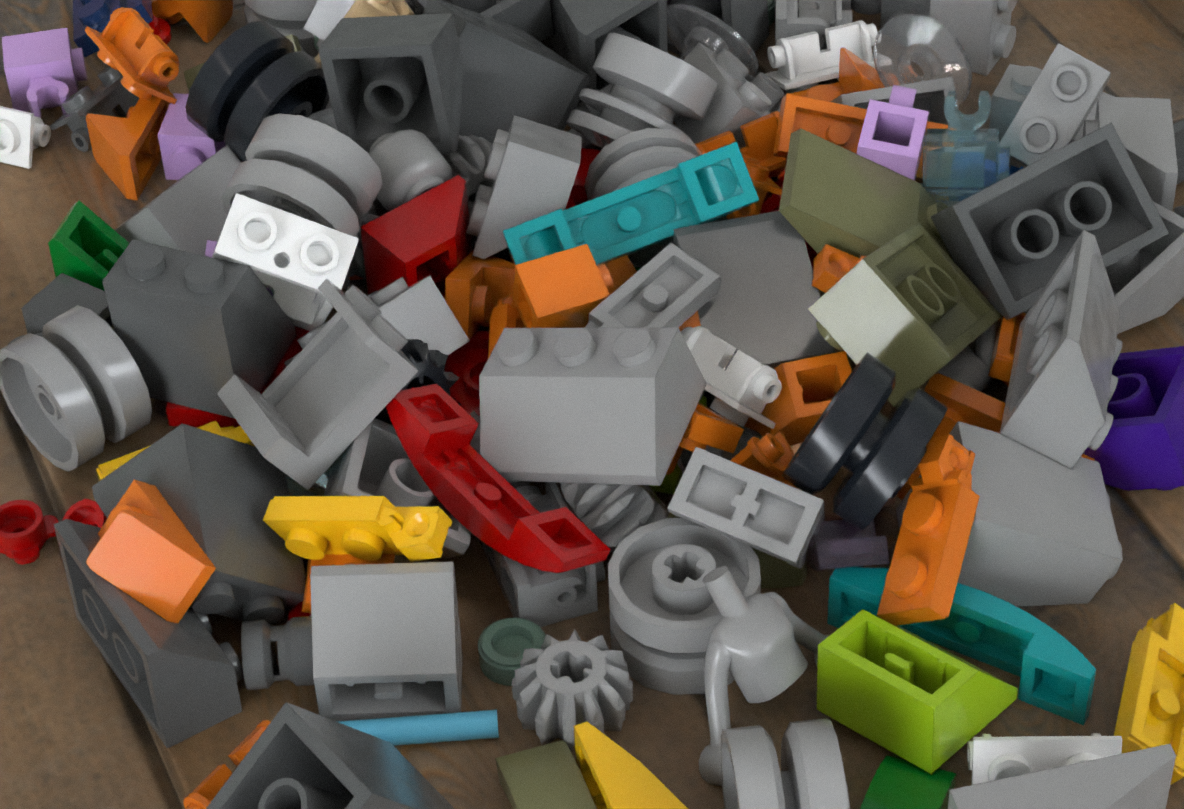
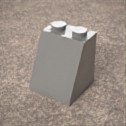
[896,421,1123,607]

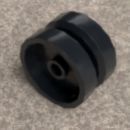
[185,21,330,162]
[782,352,947,531]

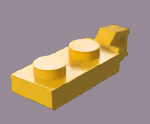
[263,496,452,562]
[1114,603,1184,785]

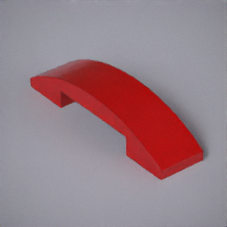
[386,384,611,573]

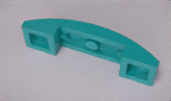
[502,142,759,266]
[827,567,1096,725]

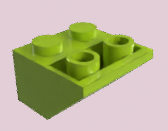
[817,609,1018,774]

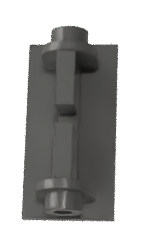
[49,66,139,152]

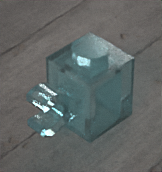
[923,91,1011,201]

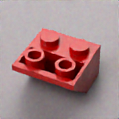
[360,175,472,299]

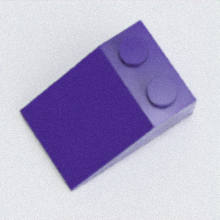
[1004,346,1184,491]

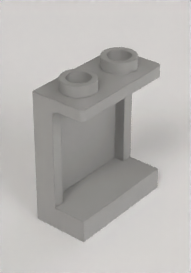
[217,278,418,490]

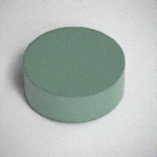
[478,618,546,686]

